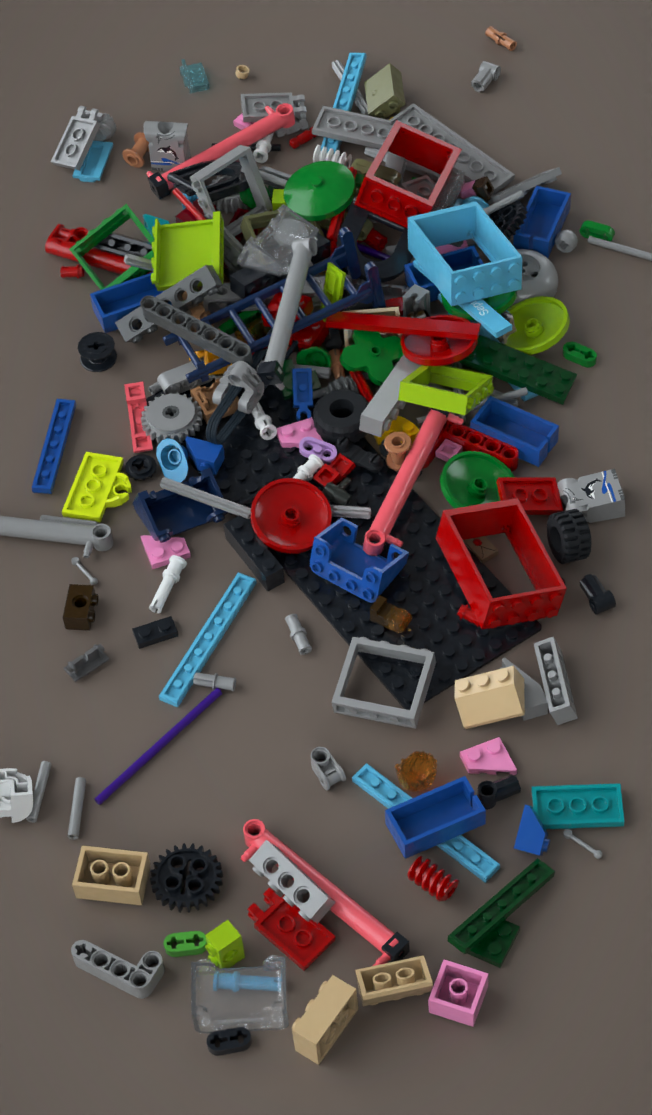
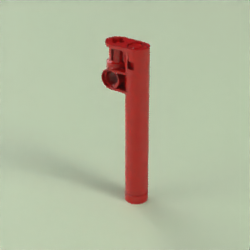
[45,224,153,275]

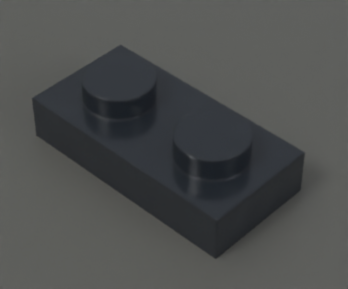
[132,616,178,649]

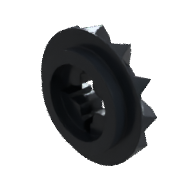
[125,454,157,481]

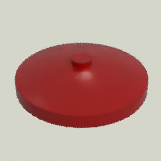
[401,315,478,366]
[250,478,332,554]

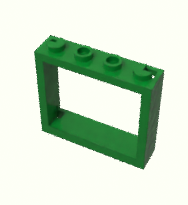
[69,204,154,290]

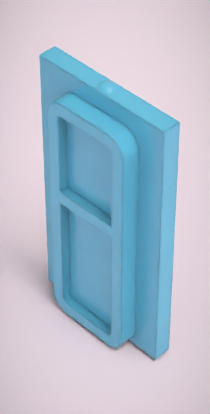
[73,141,113,182]

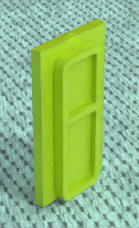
[321,262,346,322]

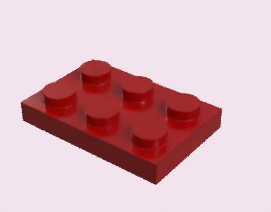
[496,477,563,515]

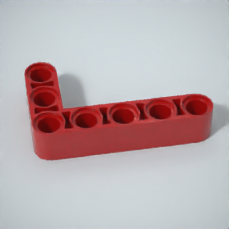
[422,421,519,472]

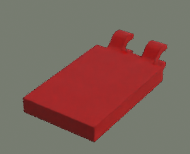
[247,888,336,971]

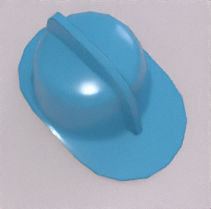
[156,438,189,483]

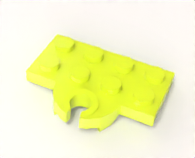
[62,452,132,523]

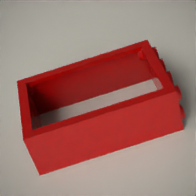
[354,120,462,228]
[436,498,567,629]

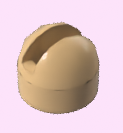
[235,65,250,80]

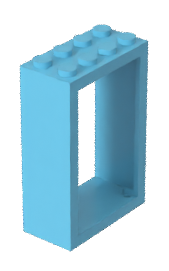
[407,202,522,306]

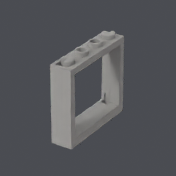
[190,145,273,237]
[331,637,436,729]

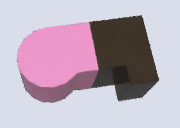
[457,176,494,201]

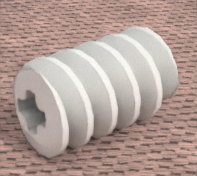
[313,145,352,168]

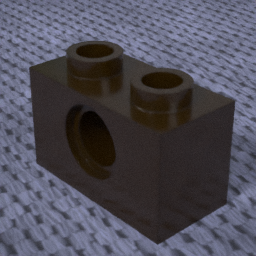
[63,584,99,631]

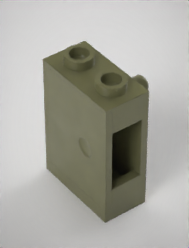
[364,63,405,119]

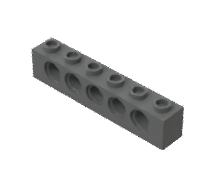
[115,265,223,343]

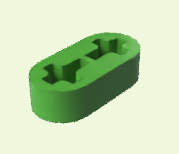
[163,931,207,957]

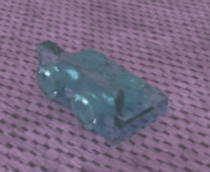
[179,59,210,93]

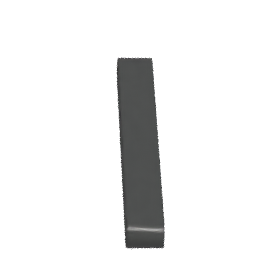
[140,295,253,366]

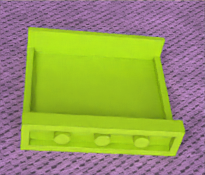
[151,211,224,291]

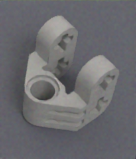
[212,361,264,414]

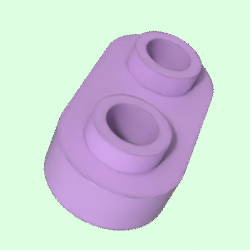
[299,437,337,464]

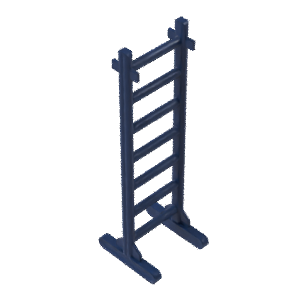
[162,227,386,383]

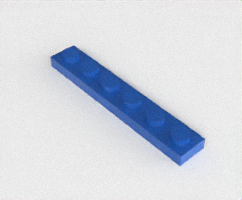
[32,399,76,494]

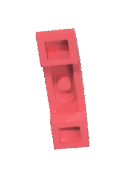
[124,381,153,453]

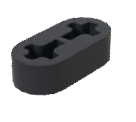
[206,1027,252,1056]

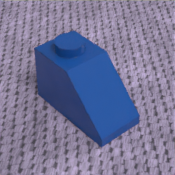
[185,436,225,475]
[514,805,550,856]

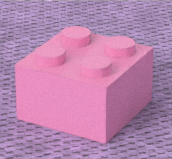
[428,959,488,1027]

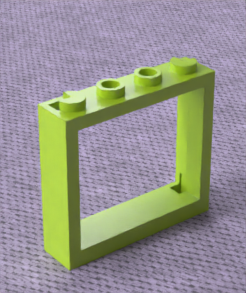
[398,365,494,415]

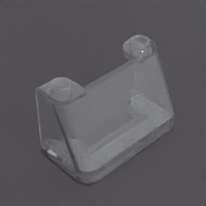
[237,204,319,276]
[191,955,289,1034]

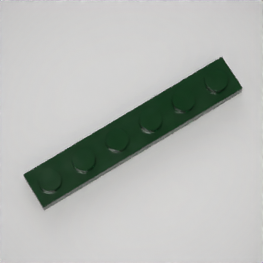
[447,858,555,954]

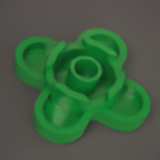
[340,330,403,386]

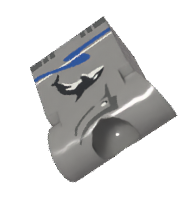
[143,121,191,171]
[557,469,625,523]

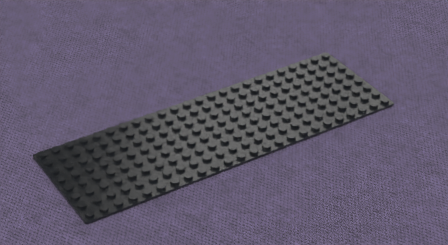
[146,339,542,710]

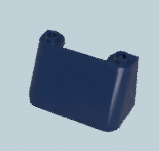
[132,468,228,543]

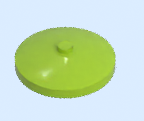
[500,296,570,355]

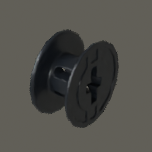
[77,332,117,372]

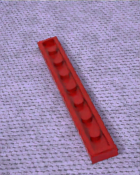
[326,312,481,340]

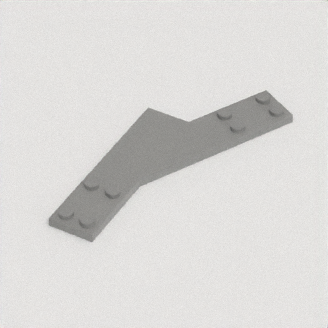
[312,103,515,195]

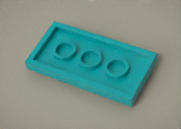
[531,783,625,829]

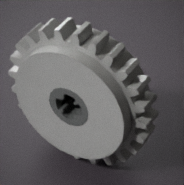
[141,392,203,443]

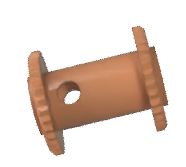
[122,132,149,168]
[384,432,412,471]

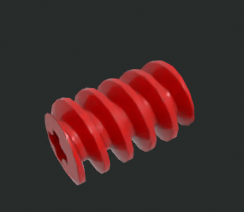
[407,856,459,902]

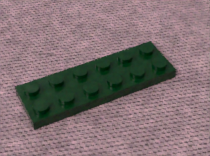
[458,335,577,405]

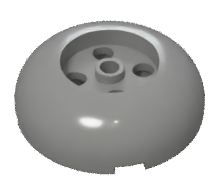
[511,249,559,307]

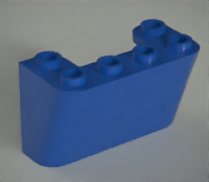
[310,517,409,603]

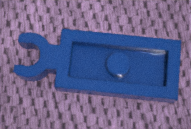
[292,368,313,421]

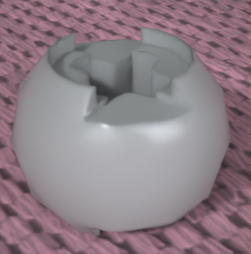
[555,230,578,253]

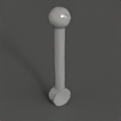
[71,557,98,585]
[563,829,603,859]

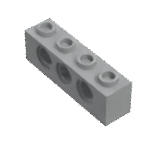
[534,636,578,725]
[249,840,336,923]

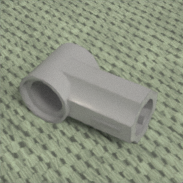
[471,61,501,93]

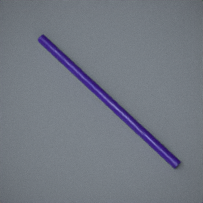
[94,688,222,805]

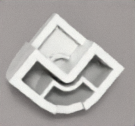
[0,768,33,823]

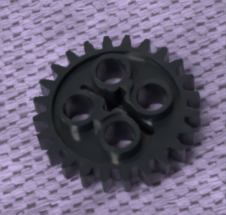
[488,200,528,240]
[150,843,223,913]

